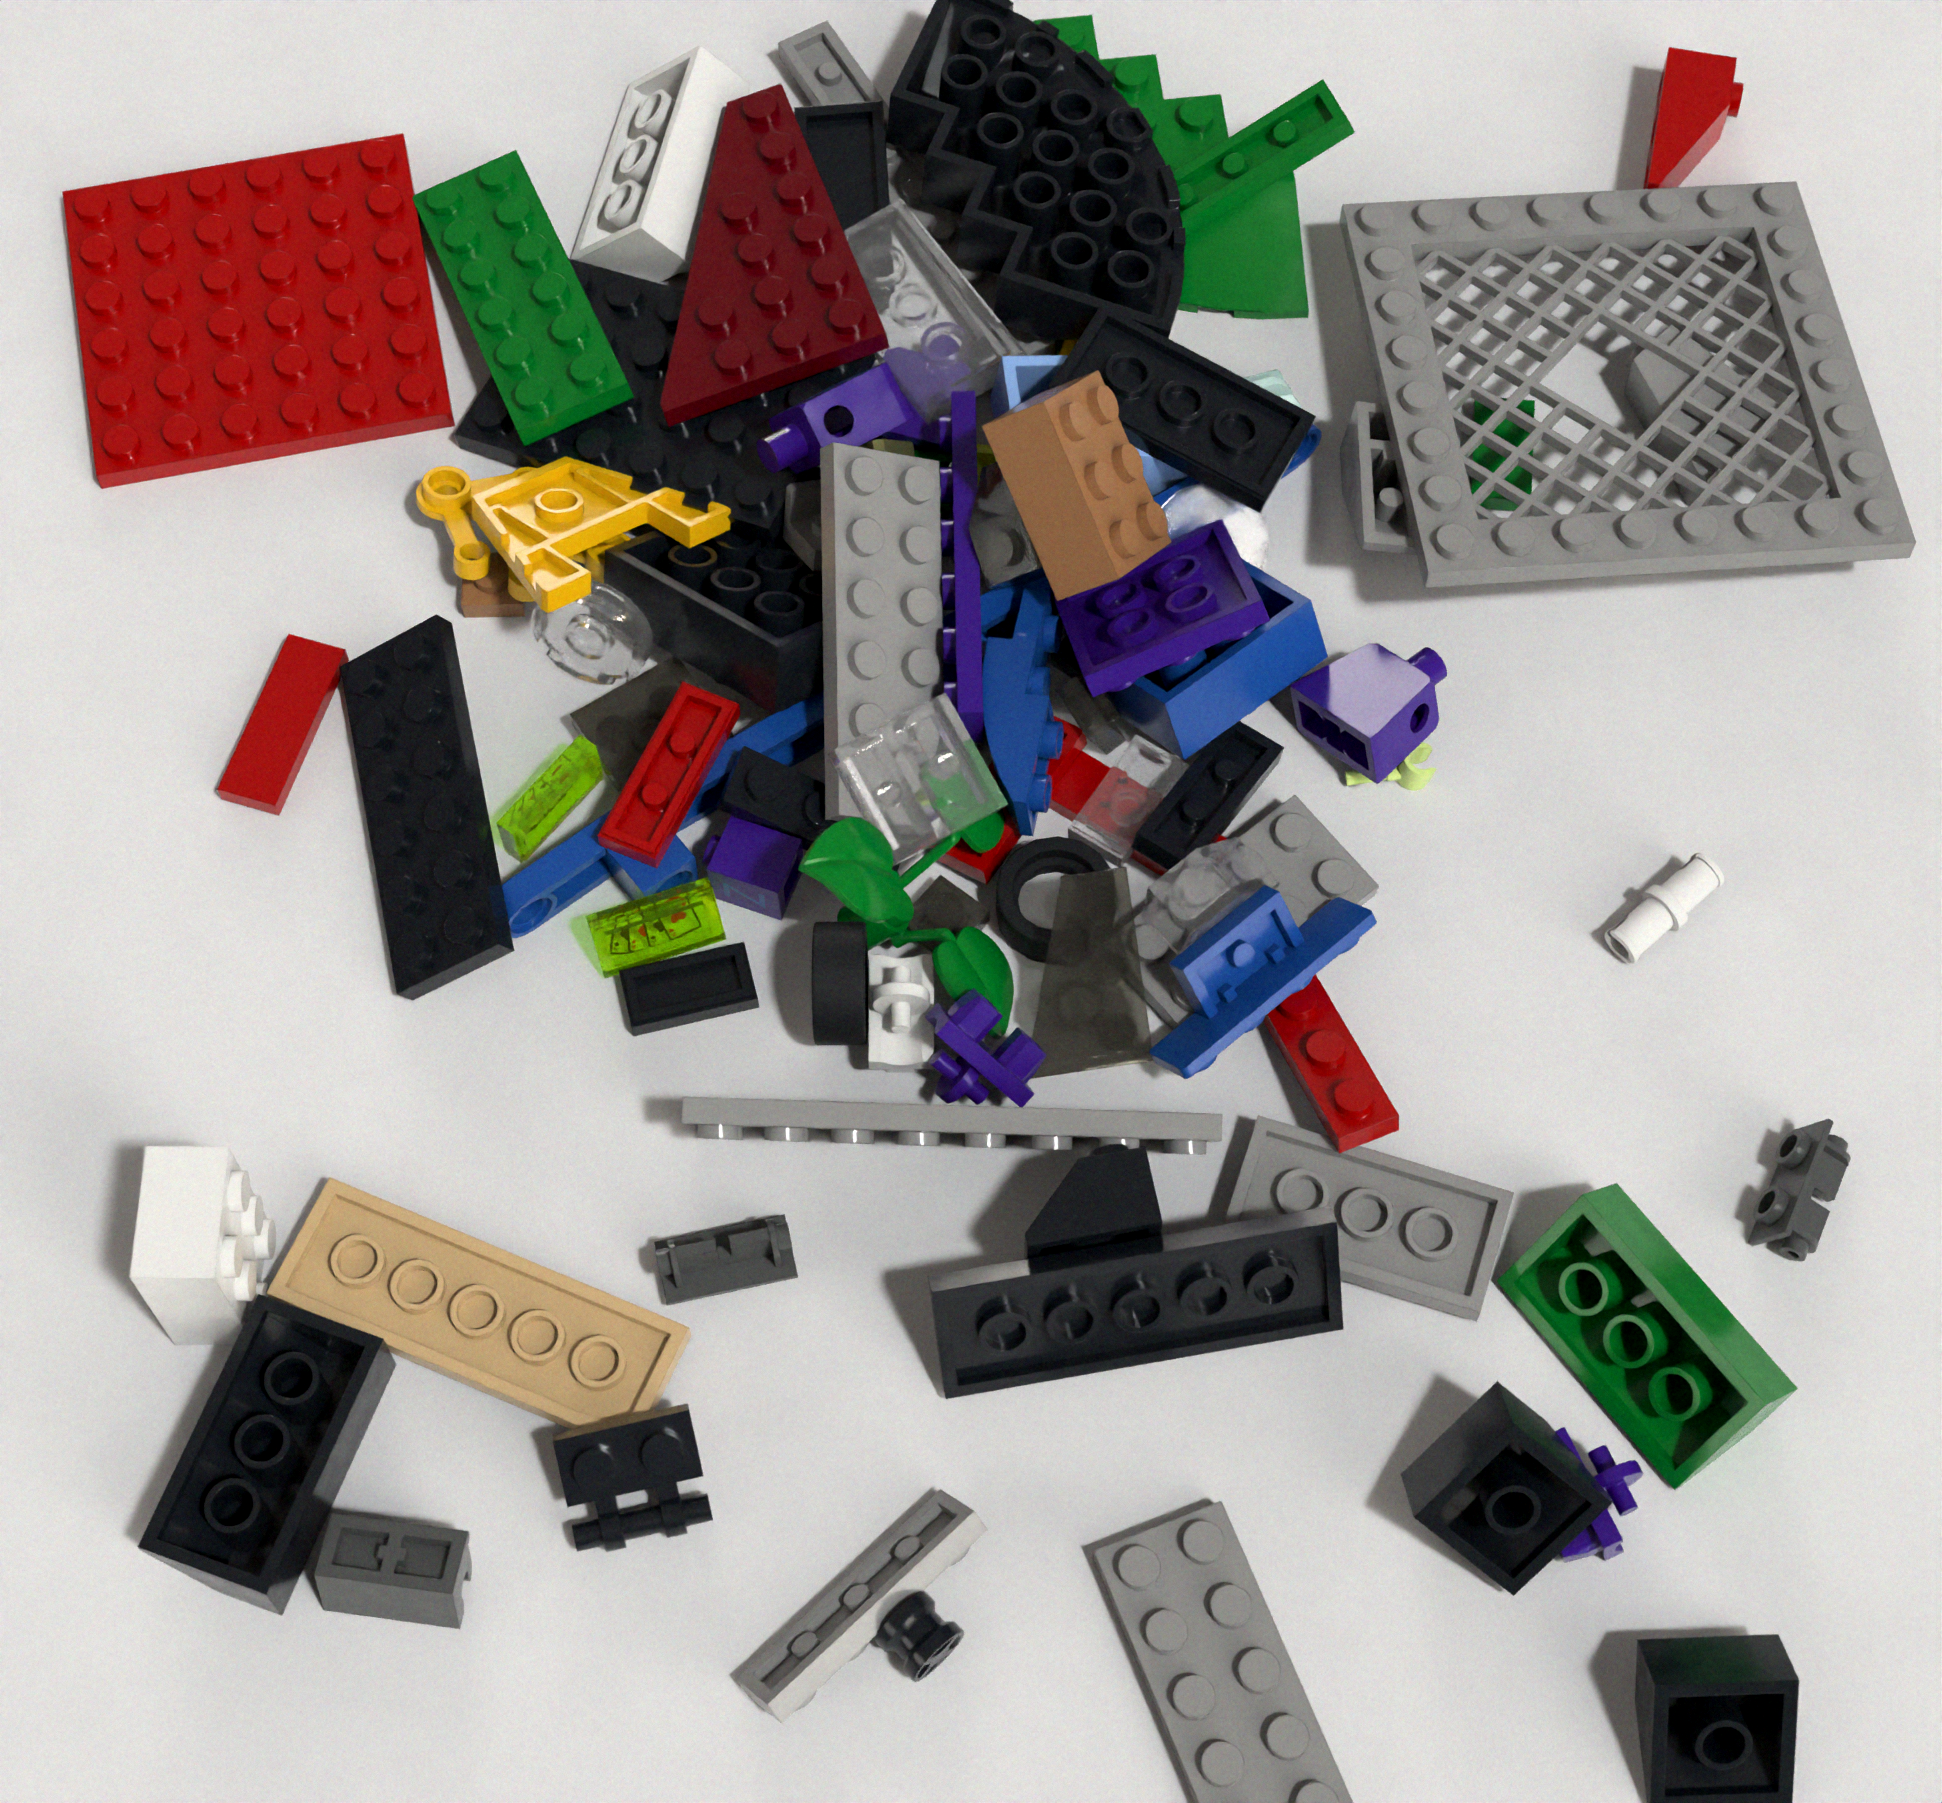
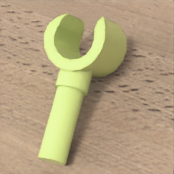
[1345,742,1436,791]

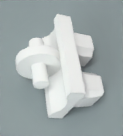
[868,954,934,1073]

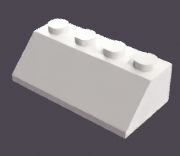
[571,45,751,283]

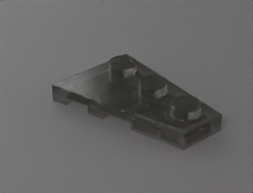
[1031,867,1154,1079]

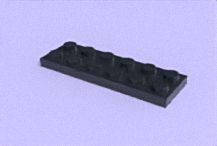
[340,614,514,1001]
[927,1206,1343,1399]

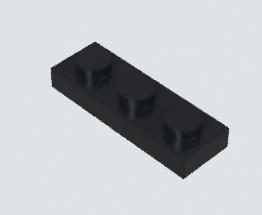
[1131,721,1284,880]
[716,746,913,872]

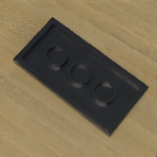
[1047,304,1316,513]

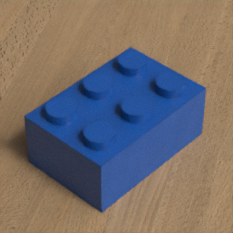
[1105,558,1328,760]

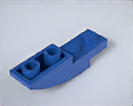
[982,588,1064,836]

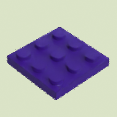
[1051,518,1270,697]

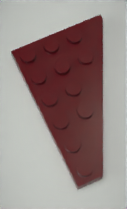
[660,83,890,427]

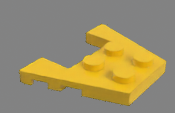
[472,456,731,613]

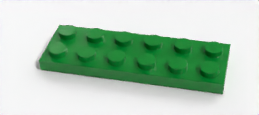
[412,150,634,447]

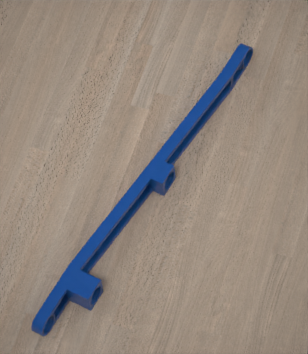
[502,423,1322,938]

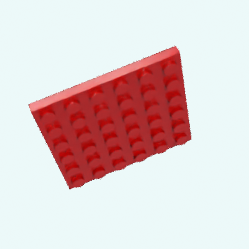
[62,133,455,489]

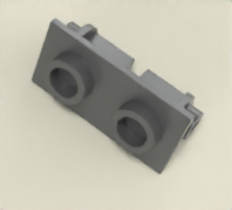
[1748,1118,1851,1261]
[654,1214,798,1306]

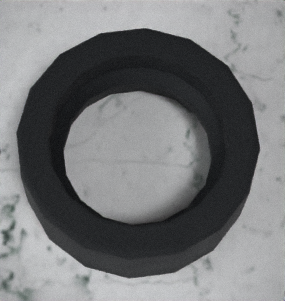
[996,836,1117,965]
[812,921,868,1045]

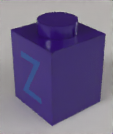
[702,816,804,921]

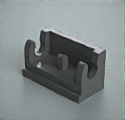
[314,1513,472,1629]

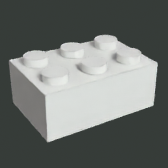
[129,1146,276,1345]

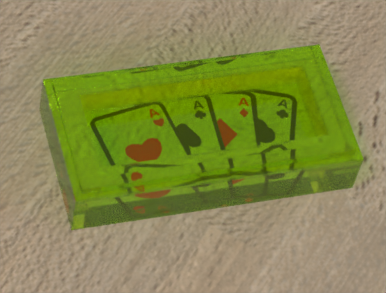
[496,735,604,863]
[585,877,726,979]

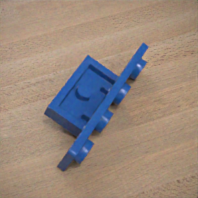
[1149,885,1377,1079]

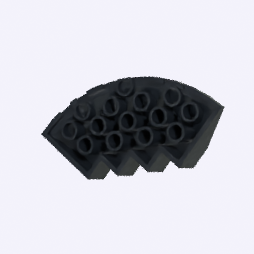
[886,0,1186,340]

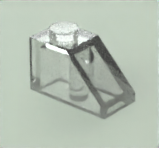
[1142,836,1280,955]

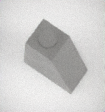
[1624,324,1780,507]

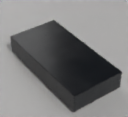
[619,942,759,1036]

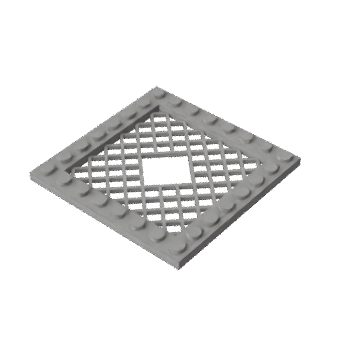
[1339,181,1916,588]

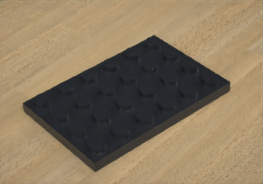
[454,258,877,543]

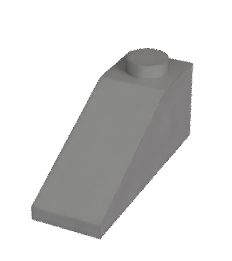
[1340,401,1417,555]

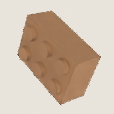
[982,370,1172,601]

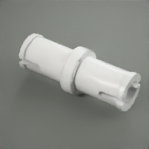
[1604,852,1725,964]

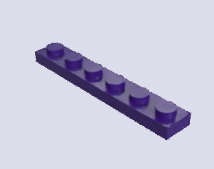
[939,390,983,743]

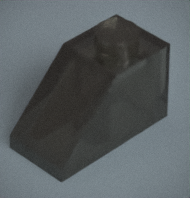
[969,462,1046,588]

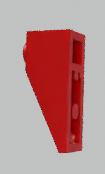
[1643,47,1744,189]

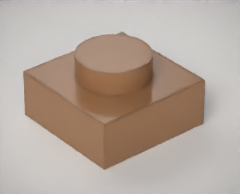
[461,552,526,618]

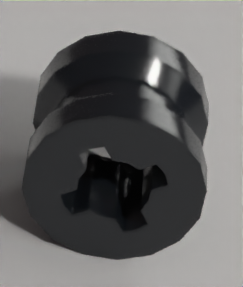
[875,1591,964,1682]

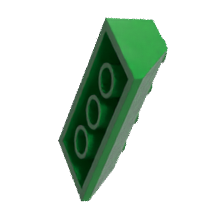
[1497,1183,1798,1490]

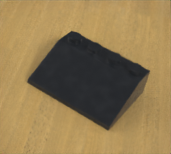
[603,525,824,714]

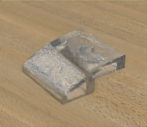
[827,693,1008,866]

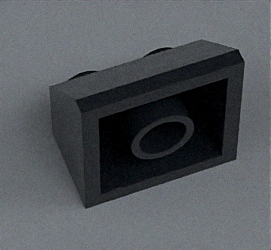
[1024,1144,1162,1259]
[1401,1381,1612,1596]
[1635,1634,1799,1803]

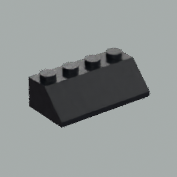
[138,1294,396,1616]

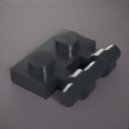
[553,1403,713,1552]

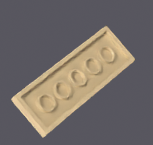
[266,1177,691,1430]

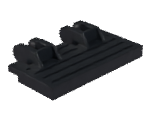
[794,101,897,313]

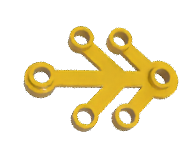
[416,466,631,602]

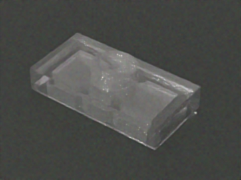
[1067,735,1189,869]

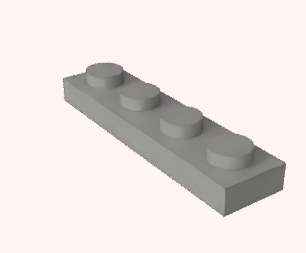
[736,1489,988,1723]

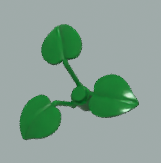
[798,753,1014,1040]

